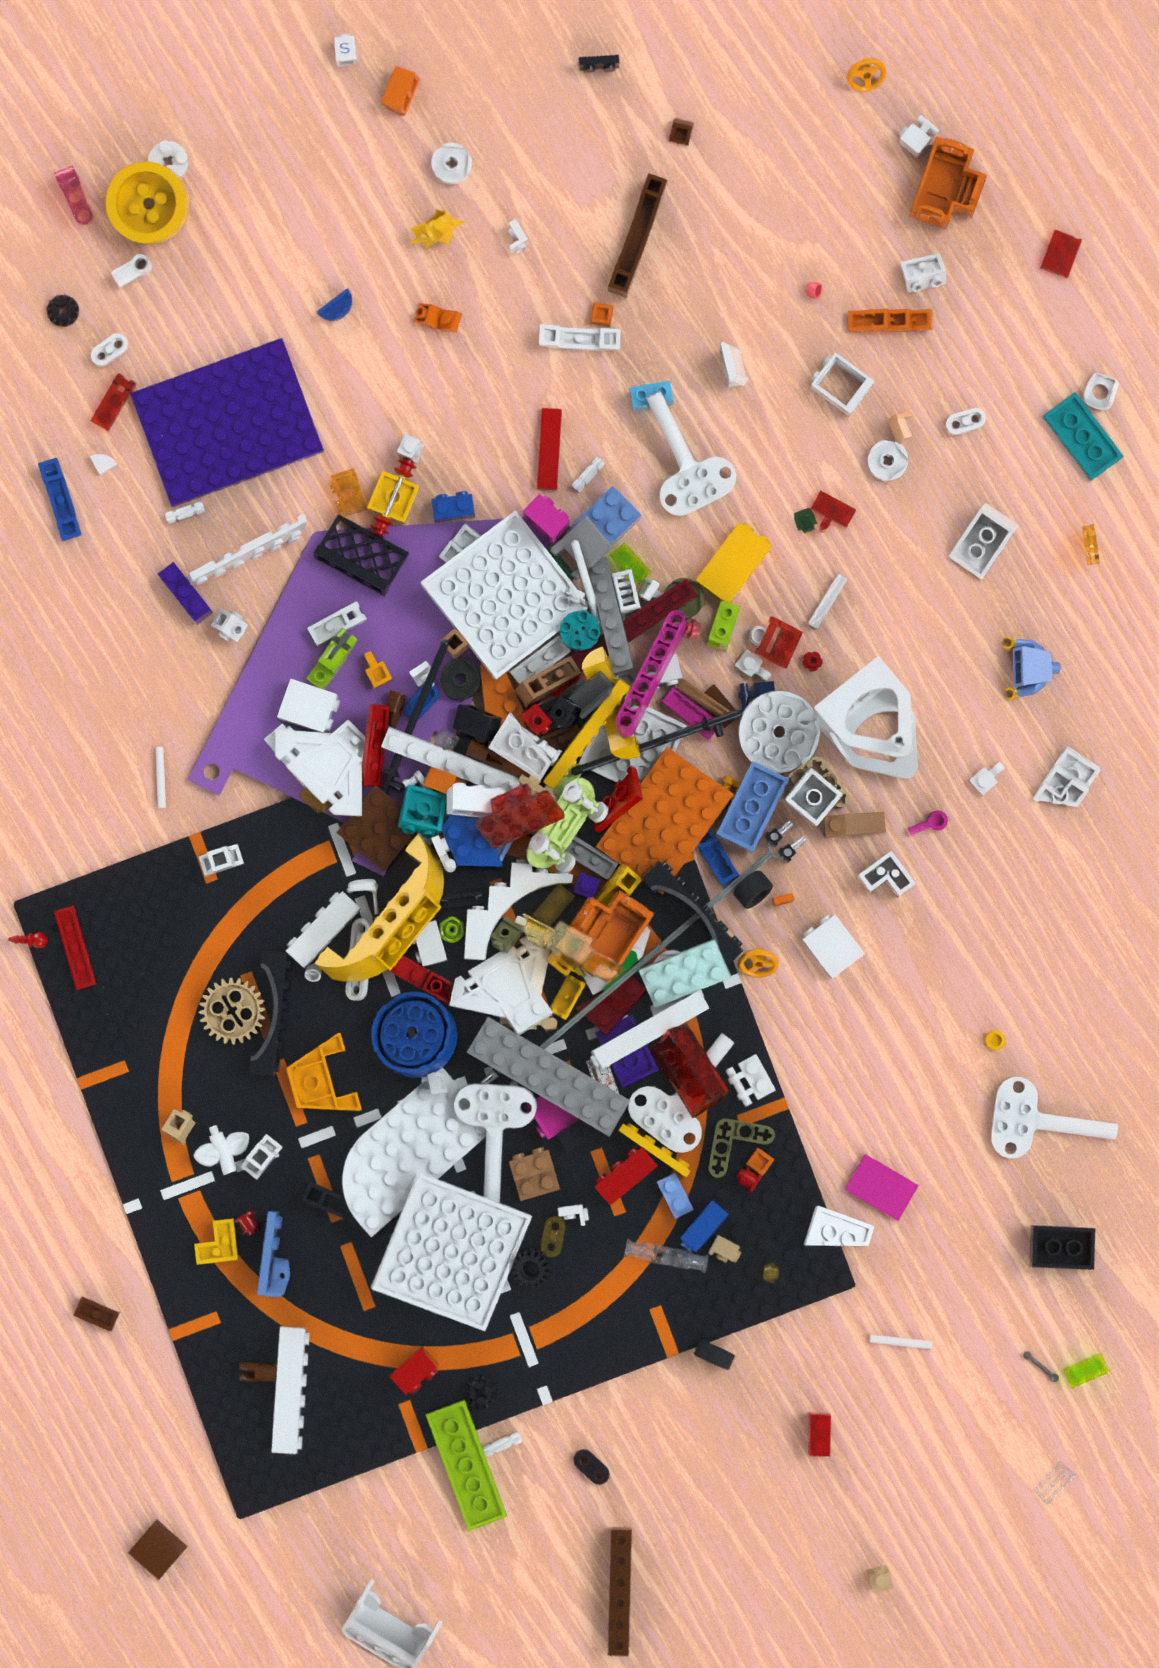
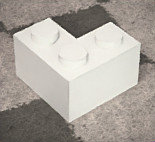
[857,851,916,897]

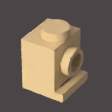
[161,1109,195,1145]
[708,1234,741,1263]
[867,1565,893,1593]

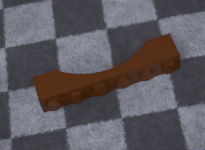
[608,173,668,298]

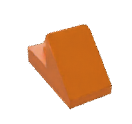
[423,766,467,794]

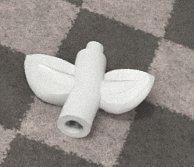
[194,1125,249,1175]

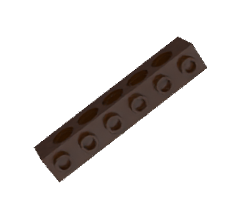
[608,1527,632,1656]

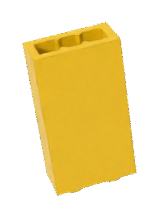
[695,522,772,603]

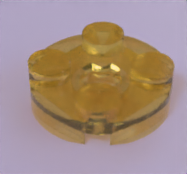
[1082,524,1100,565]

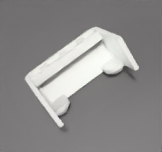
[342,1579,443,1668]

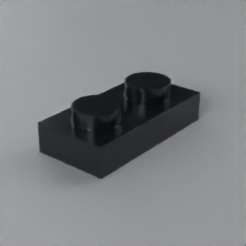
[579,55,619,73]

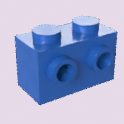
[431,491,475,523]

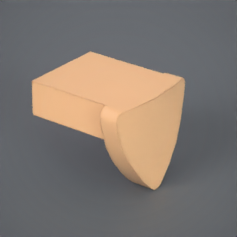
[887,411,912,443]

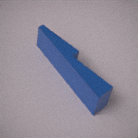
[697,828,740,889]

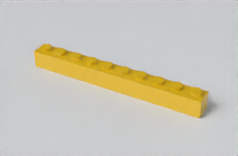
[543,678,630,790]

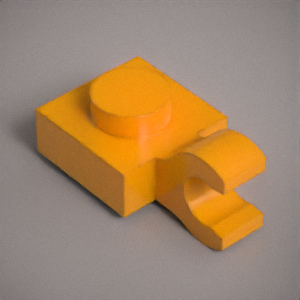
[364,651,392,689]

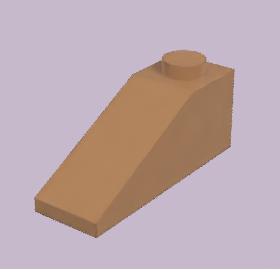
[515,656,581,708]
[823,812,886,838]

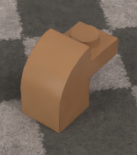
[440,628,469,659]

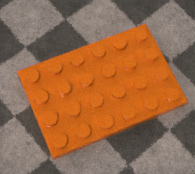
[595,747,734,894]

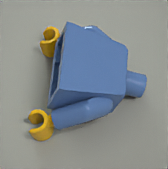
[1002,637,1061,700]

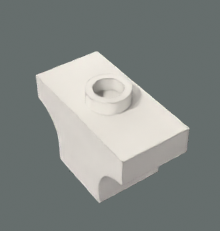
[199,844,244,877]
[241,1134,283,1179]

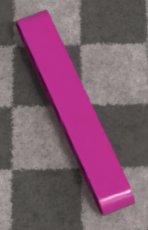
[616,610,686,737]

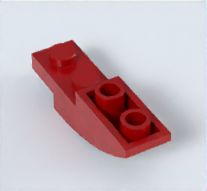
[387,956,458,1009]

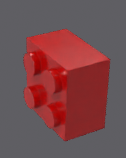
[390,1346,439,1395]

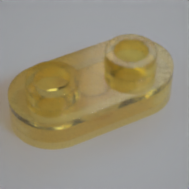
[541,1216,565,1257]

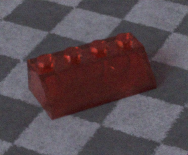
[651,1023,729,1118]

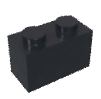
[453,705,502,744]

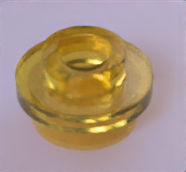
[764,1262,779,1283]

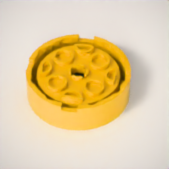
[106,161,190,245]

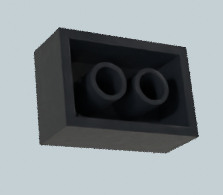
[1029,1225,1096,1270]

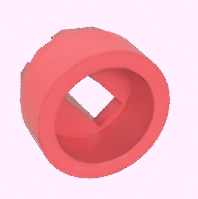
[805,282,822,299]

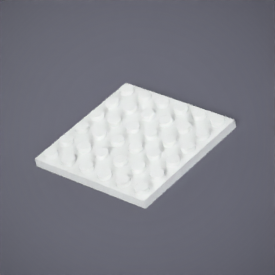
[420,510,590,680]
[371,1172,532,1331]

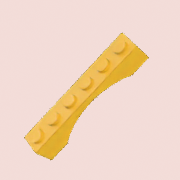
[546,864,642,976]

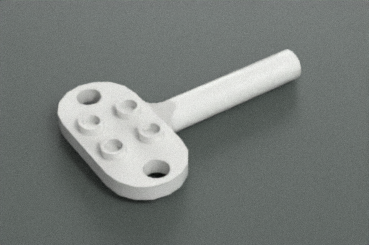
[646,391,736,516]
[628,1033,734,1153]
[991,1077,1118,1158]
[454,1083,537,1203]

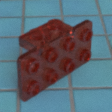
[475,783,565,849]

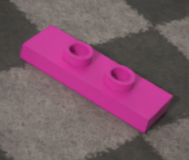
[661,686,715,741]

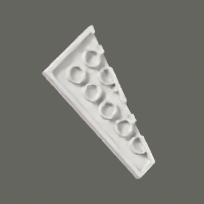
[187,514,307,585]

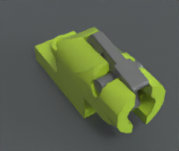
[306,628,358,690]

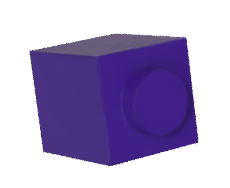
[574,873,600,898]

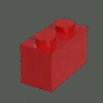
[808,1412,831,1457]

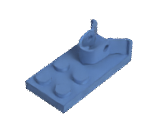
[716,761,789,854]
[257,1211,290,1297]

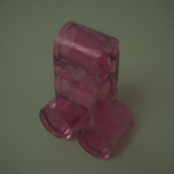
[54,165,94,226]

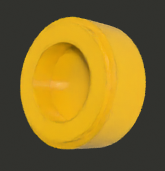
[984,1030,1006,1051]

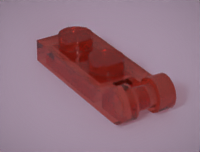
[90,373,137,432]

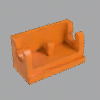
[380,66,420,116]

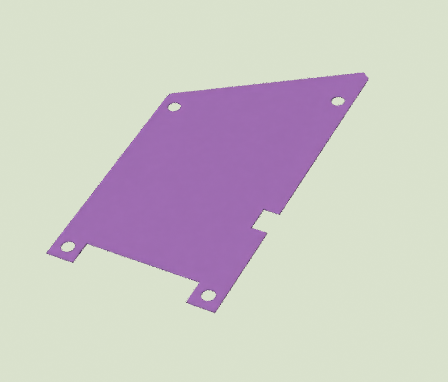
[188,517,551,876]

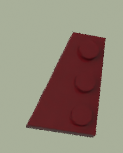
[576,976,647,1036]

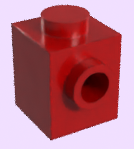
[520,703,552,735]

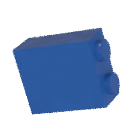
[680,1200,729,1252]

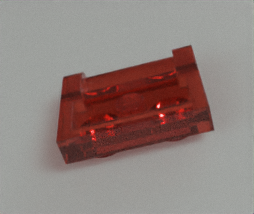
[754,616,803,669]

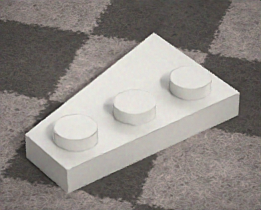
[488,712,552,780]

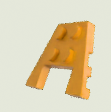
[286,1033,362,1111]

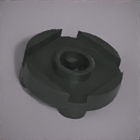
[440,659,481,701]

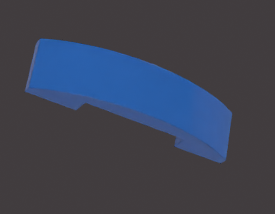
[38,458,82,541]

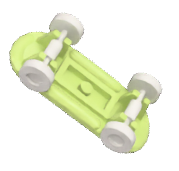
[527,778,608,873]

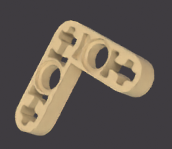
[780,756,850,808]

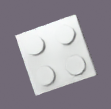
[783,768,843,826]

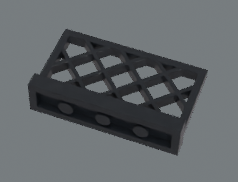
[314,514,409,597]

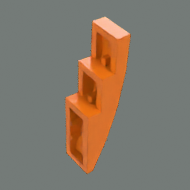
[848,308,933,332]

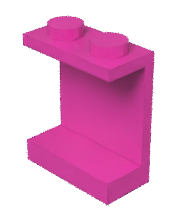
[525,1096,580,1140]

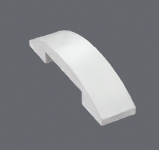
[539,324,621,351]

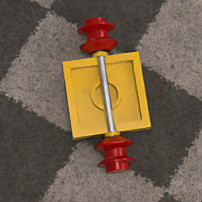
[367,457,420,537]

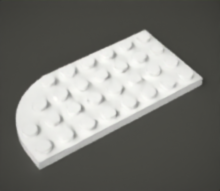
[342,1067,486,1237]

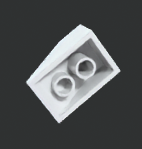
[948,503,1019,580]

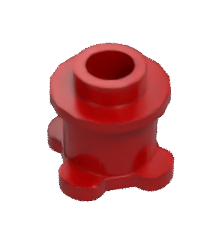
[736,1167,762,1193]
[234,1210,261,1236]

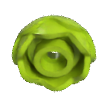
[439,917,465,943]

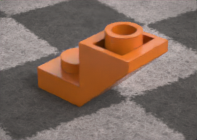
[413,303,462,333]

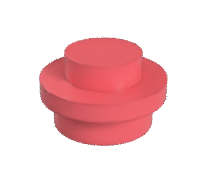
[685,619,701,639]

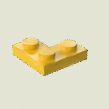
[194,1218,238,1265]

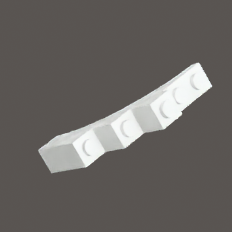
[464,859,573,961]

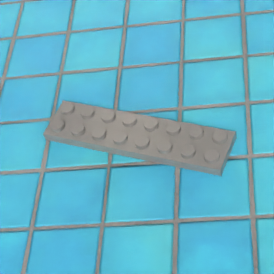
[467,1017,630,1136]

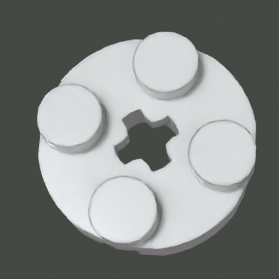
[148,140,189,178]
[431,143,472,184]
[867,440,908,482]

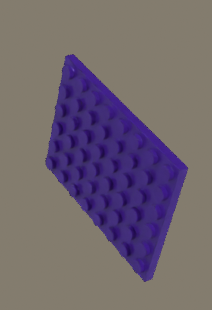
[130,338,324,507]

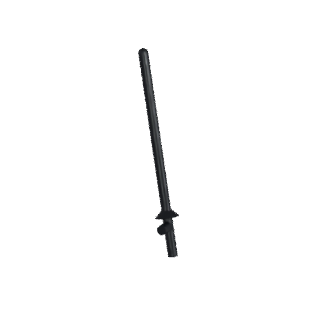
[381,640,449,794]
[571,709,742,776]

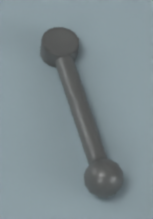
[1023,1351,1059,1382]

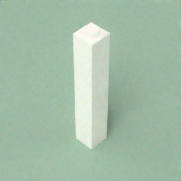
[590,990,709,1070]

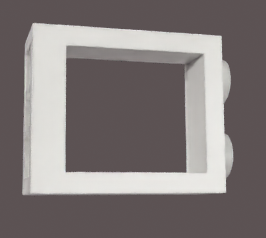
[810,352,875,417]

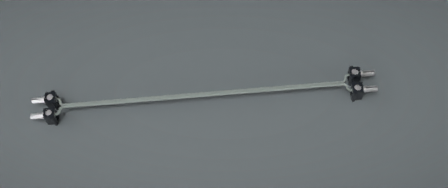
[481,820,807,1087]

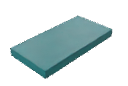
[1042,392,1124,481]

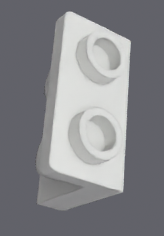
[901,253,946,293]

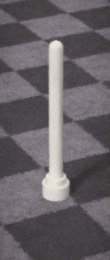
[571,539,604,634]

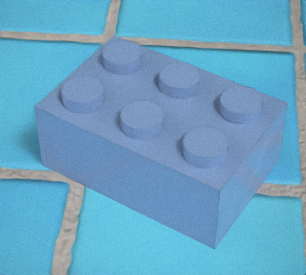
[569,486,641,546]

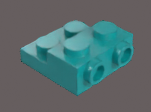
[398,784,447,839]

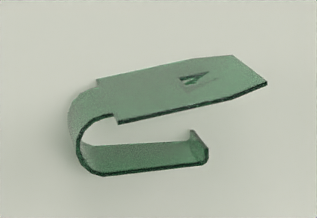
[794,508,817,533]

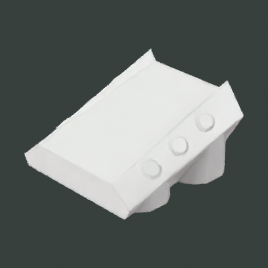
[719,342,749,388]

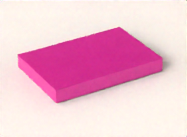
[845,1154,919,1221]

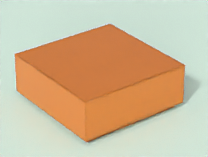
[590,302,614,327]
[772,893,795,907]
[746,1147,775,1176]

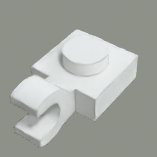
[735,649,771,682]
[969,762,1005,796]

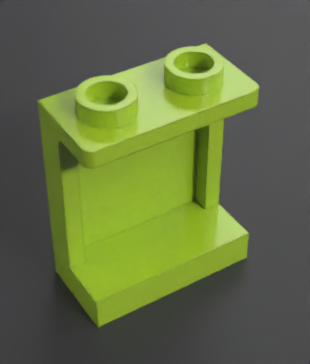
[707,601,741,651]

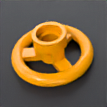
[847,58,886,92]
[738,948,779,978]

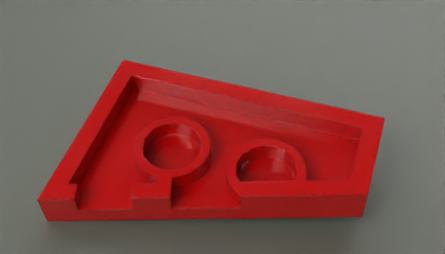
[593,765,643,833]

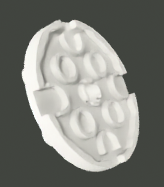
[738,691,820,773]

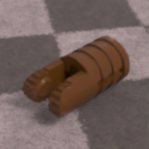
[385,690,407,729]
[466,739,504,769]
[239,1362,277,1383]

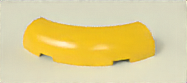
[582,646,641,759]

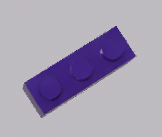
[158,562,213,625]

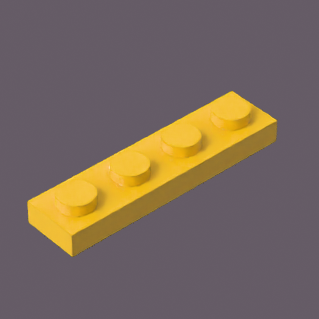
[619,1123,691,1178]

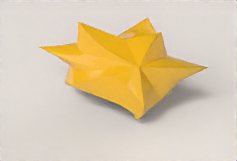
[407,208,465,250]

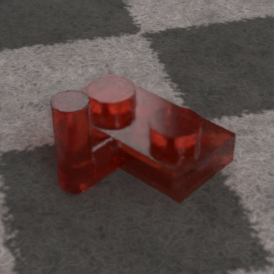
[811,491,856,533]

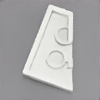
[804,1206,874,1246]

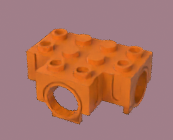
[908,136,987,230]
[566,891,654,983]

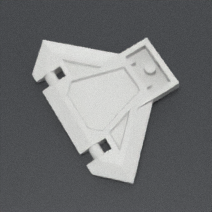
[275,720,365,816]
[449,937,553,1035]

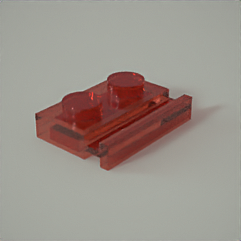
[1040,230,1082,278]

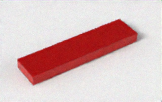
[537,408,562,490]
[362,704,390,787]
[54,906,97,990]

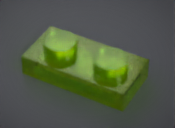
[609,542,652,586]
[1063,1353,1109,1389]

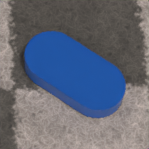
[404,686,439,719]

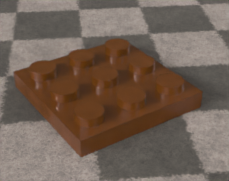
[336,785,416,872]

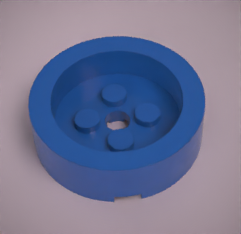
[371,992,457,1078]

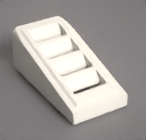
[612,569,641,616]

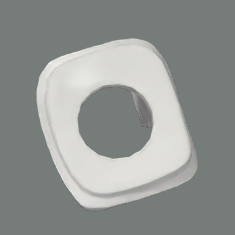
[1083,373,1119,411]
[347,879,379,914]

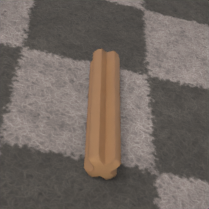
[677,679,731,716]

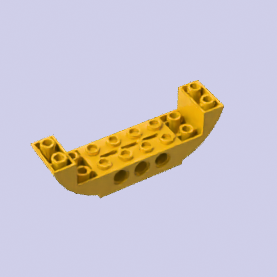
[315,835,444,982]

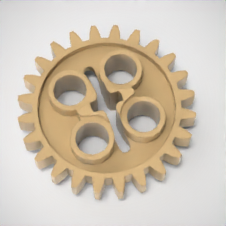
[199,978,266,1044]

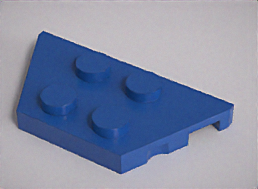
[441,815,503,867]

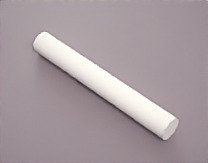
[155,747,166,809]
[870,1335,932,1349]

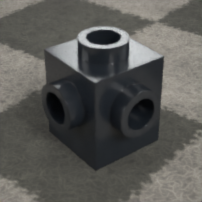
[547,695,581,729]

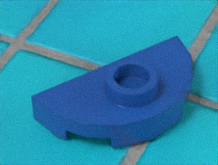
[316,288,352,321]

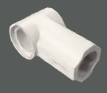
[111,254,152,288]

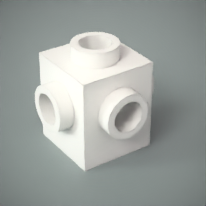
[210,608,248,642]

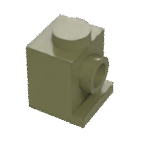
[491,916,522,953]

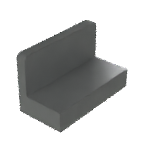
[570,671,614,719]

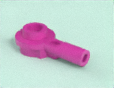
[908,810,948,835]

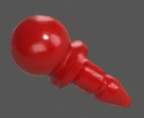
[8,932,48,949]

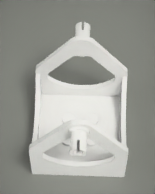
[814,656,918,779]

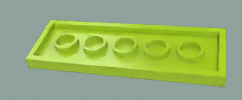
[426,1399,507,1531]

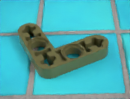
[708,1119,775,1178]

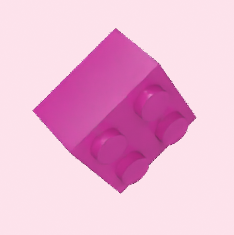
[523,493,570,546]

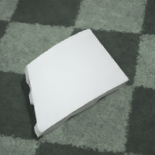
[1033,746,1101,807]

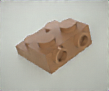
[509,1147,560,1201]

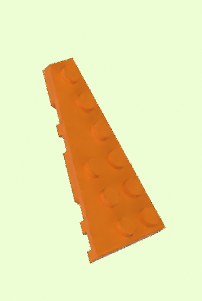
[480,664,550,777]

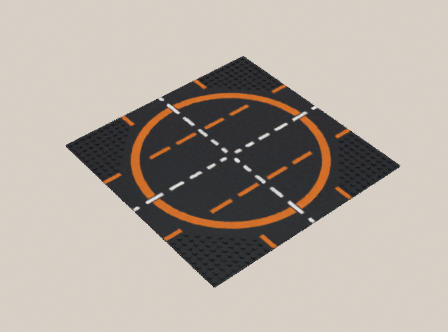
[14,692,855,1519]

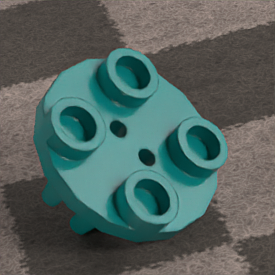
[560,610,600,651]

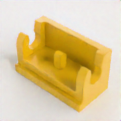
[550,975,586,1020]

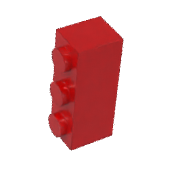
[594,1147,658,1206]

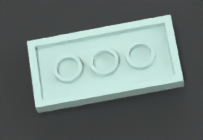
[639,939,731,1007]

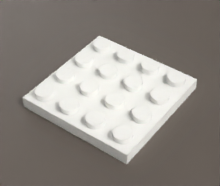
[578,697,687,783]

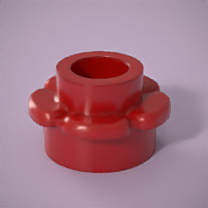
[803,651,823,671]

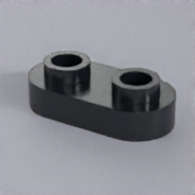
[574,1449,610,1485]

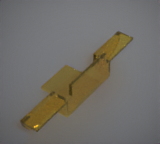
[523,913,624,980]

